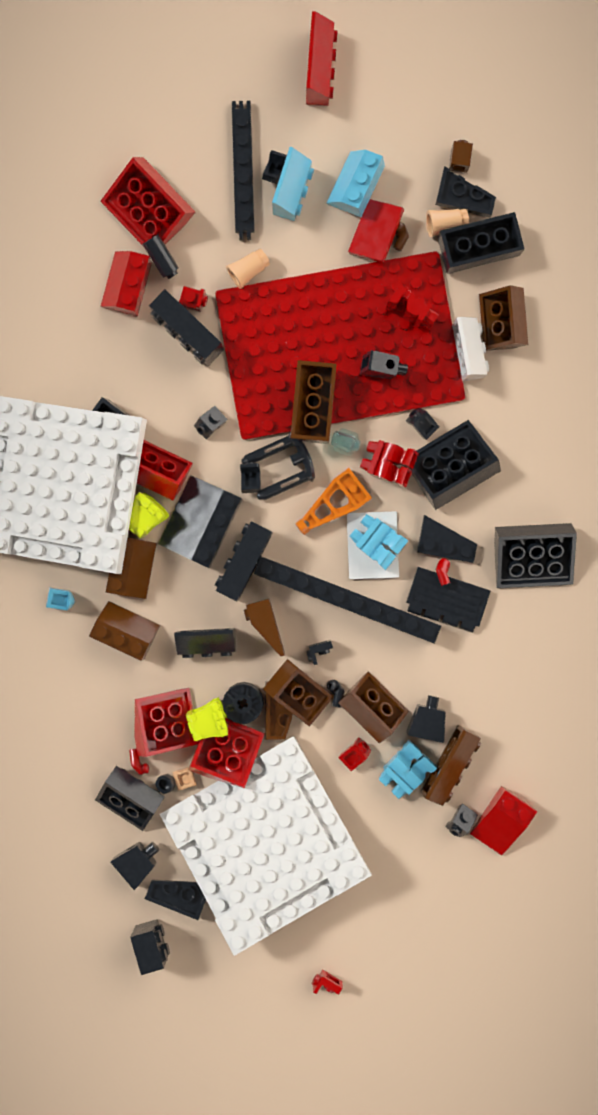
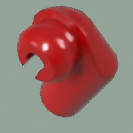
[435,558,450,586]
[129,749,150,775]

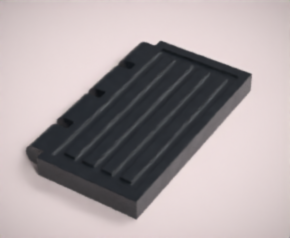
[406,567,491,633]

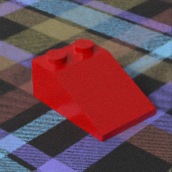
[469,786,537,856]

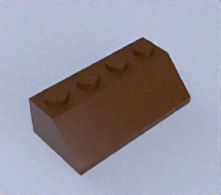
[290,360,337,444]
[421,725,481,806]

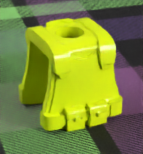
[129,492,170,538]
[186,697,228,741]

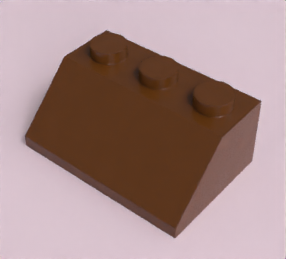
[479,285,529,351]
[105,537,157,599]
[89,601,160,661]
[339,671,409,744]

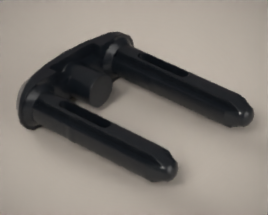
[241,432,315,500]

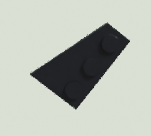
[417,515,477,563]
[144,880,206,920]

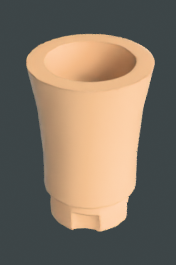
[426,209,469,237]
[226,248,270,289]

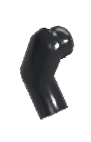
[326,680,345,708]

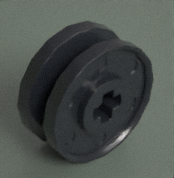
[222,682,264,724]

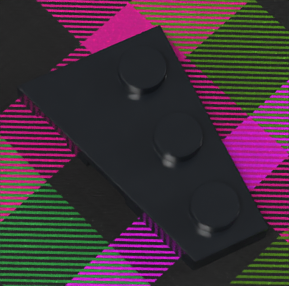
[435,166,496,218]

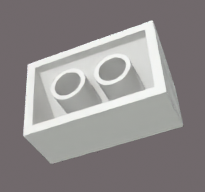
[452,317,489,382]

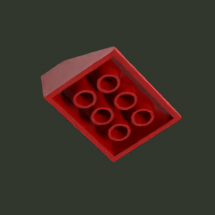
[100,157,195,246]

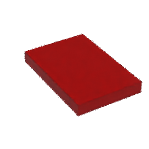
[348,199,404,263]

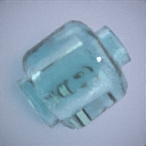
[331,428,361,456]

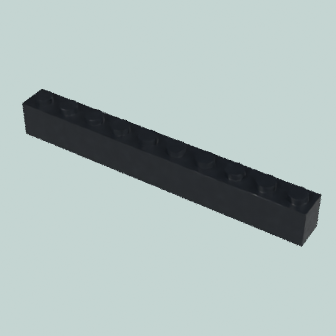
[254,556,441,644]

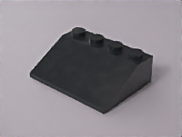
[410,420,501,510]
[158,475,242,568]
[494,523,577,588]

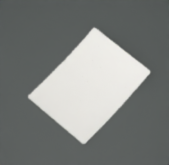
[347,511,399,579]

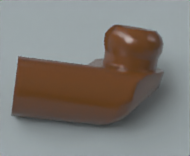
[393,221,409,252]

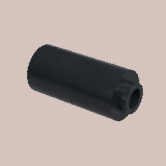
[142,234,179,279]

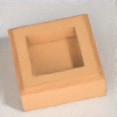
[172,767,197,791]

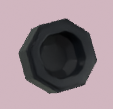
[155,774,176,794]

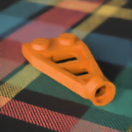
[295,468,372,535]

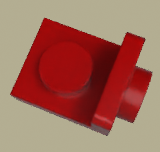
[179,286,208,312]
[338,737,371,771]
[311,969,343,995]

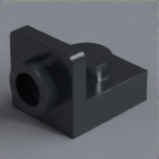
[406,408,439,440]
[306,639,333,665]

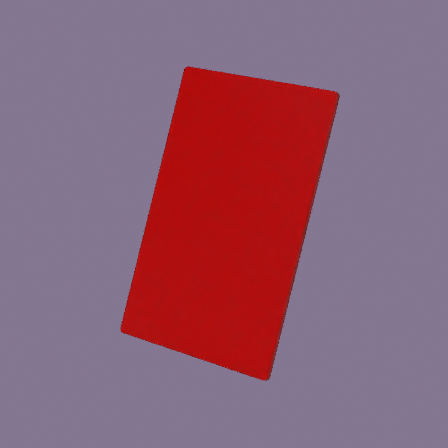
[215,251,465,440]

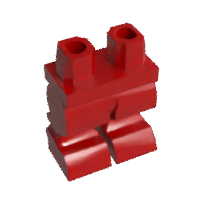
[385,285,439,330]
[360,440,419,488]

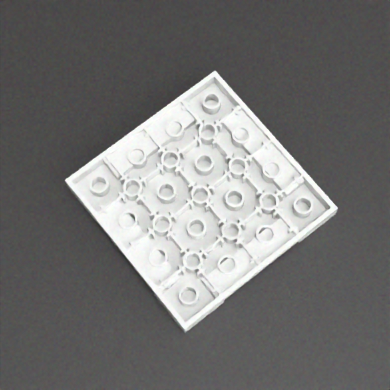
[0,396,147,574]
[160,736,372,956]

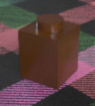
[449,140,473,173]

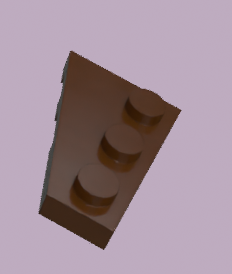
[265,681,293,740]

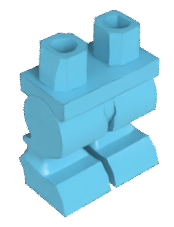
[350,514,408,570]
[379,739,437,799]

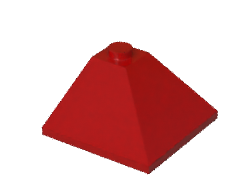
[134,687,199,757]
[188,718,265,788]

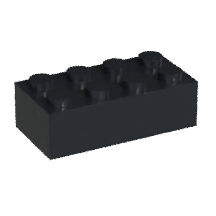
[437,212,525,274]
[149,289,224,366]
[214,521,273,602]

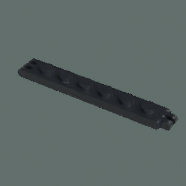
[232,100,255,240]

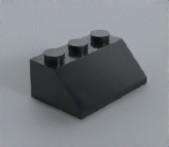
[174,628,236,658]
[95,765,165,831]

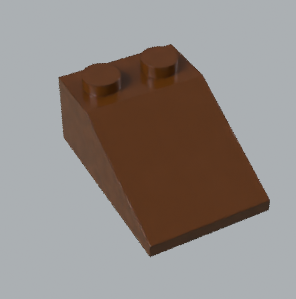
[244,598,285,657]
[263,659,333,727]

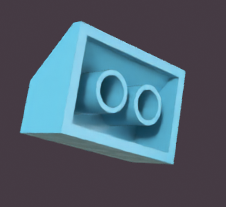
[272,147,314,221]
[327,149,385,217]

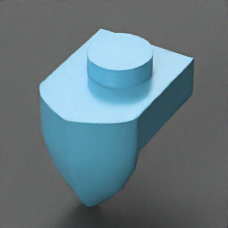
[46,587,75,610]

